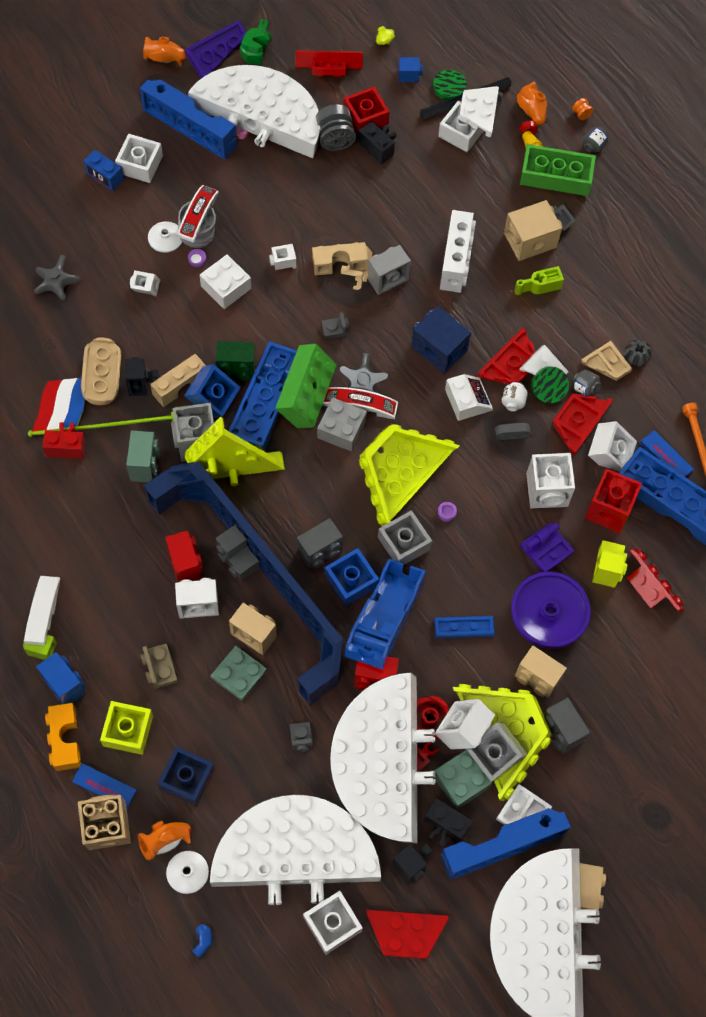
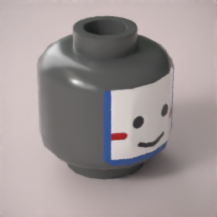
[582,127,608,153]
[573,370,602,396]

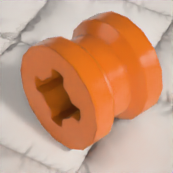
[572,98,594,120]

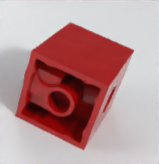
[585,468,642,533]

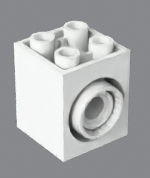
[526,453,575,509]

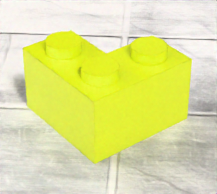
[592,540,627,588]

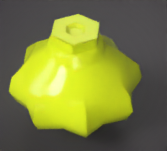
[376,26,395,45]

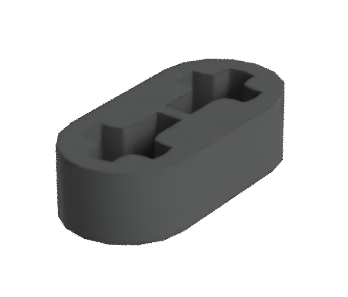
[495,423,531,440]

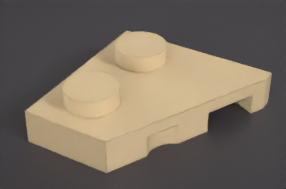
[581,341,632,381]

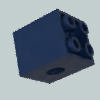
[411,306,471,374]

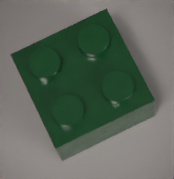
[216,341,256,381]

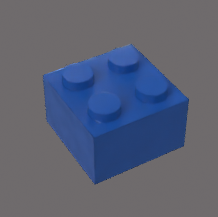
[184,364,241,418]
[325,548,379,607]
[36,652,86,704]

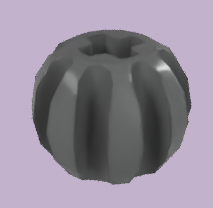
[624,340,652,367]

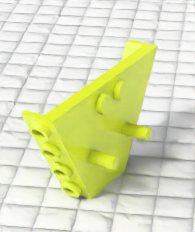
[185,417,285,486]
[359,424,460,526]
[453,684,552,801]

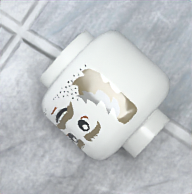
[502,382,528,411]

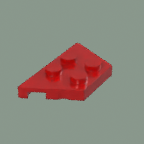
[478,327,536,385]
[552,393,613,456]
[366,910,448,959]

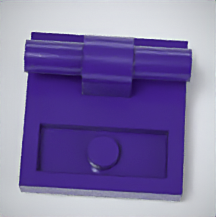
[520,522,575,572]

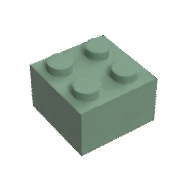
[126,431,160,482]
[434,750,492,810]

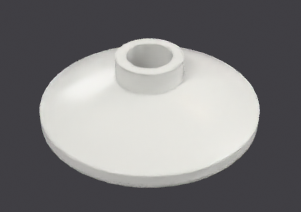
[148,222,182,253]
[166,851,209,894]

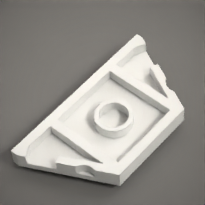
[459,86,499,137]

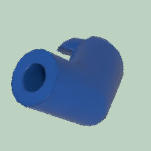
[192,924,212,958]

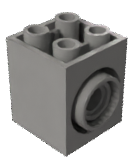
[171,402,214,462]

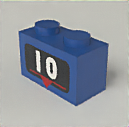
[83,150,124,191]

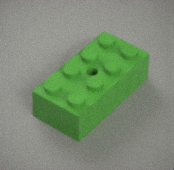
[520,144,596,196]
[275,344,337,428]

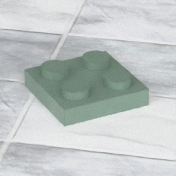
[211,645,267,701]

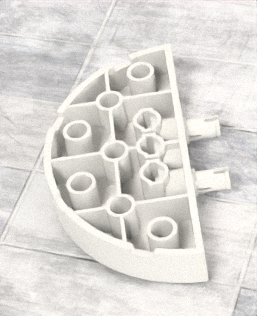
[188,65,320,158]
[331,673,436,843]
[210,795,381,905]
[490,848,601,1017]

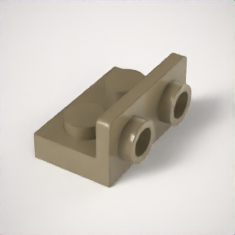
[140,643,178,689]

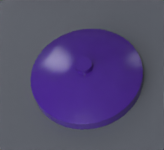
[511,572,591,649]

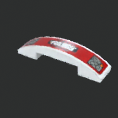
[177,185,219,243]
[322,387,398,420]

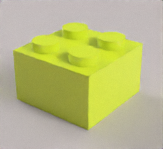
[100,701,153,755]

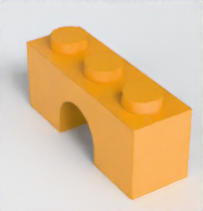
[45,703,81,771]

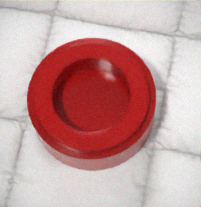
[520,121,538,135]

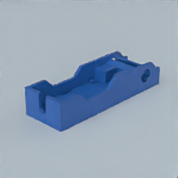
[140,79,237,160]
[229,341,297,452]
[619,447,706,545]
[345,558,426,670]
[440,808,571,880]

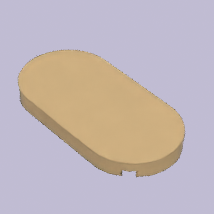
[81,337,121,405]

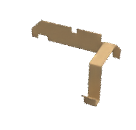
[341,246,372,290]

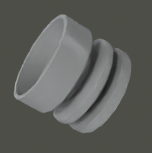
[178,201,216,248]

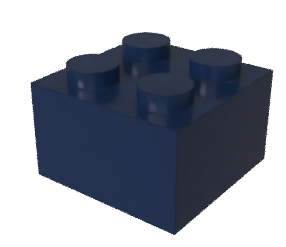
[157,747,215,806]

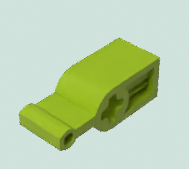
[514,266,564,295]

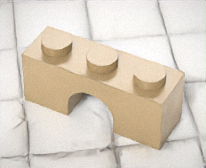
[312,242,368,276]
[150,354,206,407]

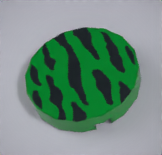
[433,70,467,100]
[531,366,569,403]

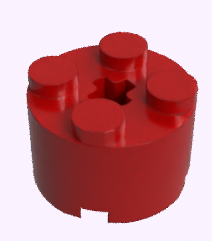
[417,696,449,741]

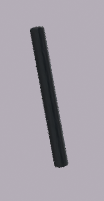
[420,77,512,120]

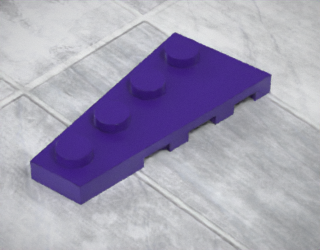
[184,20,246,79]

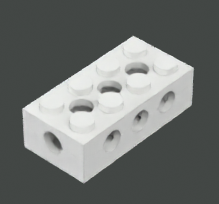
[440,210,476,293]

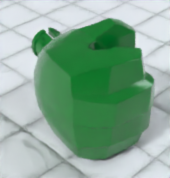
[240,19,272,66]

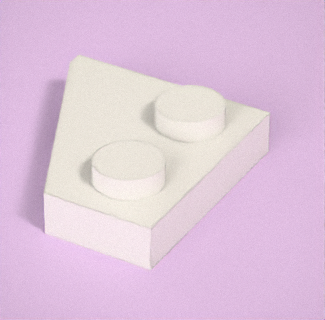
[519,345,568,375]
[496,784,552,825]

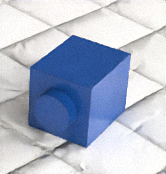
[398,57,423,82]

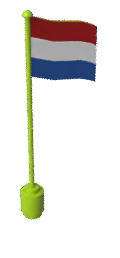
[28,378,184,437]

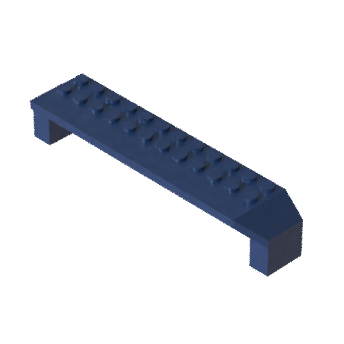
[144,461,343,705]

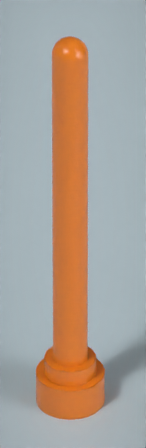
[682,403,706,476]

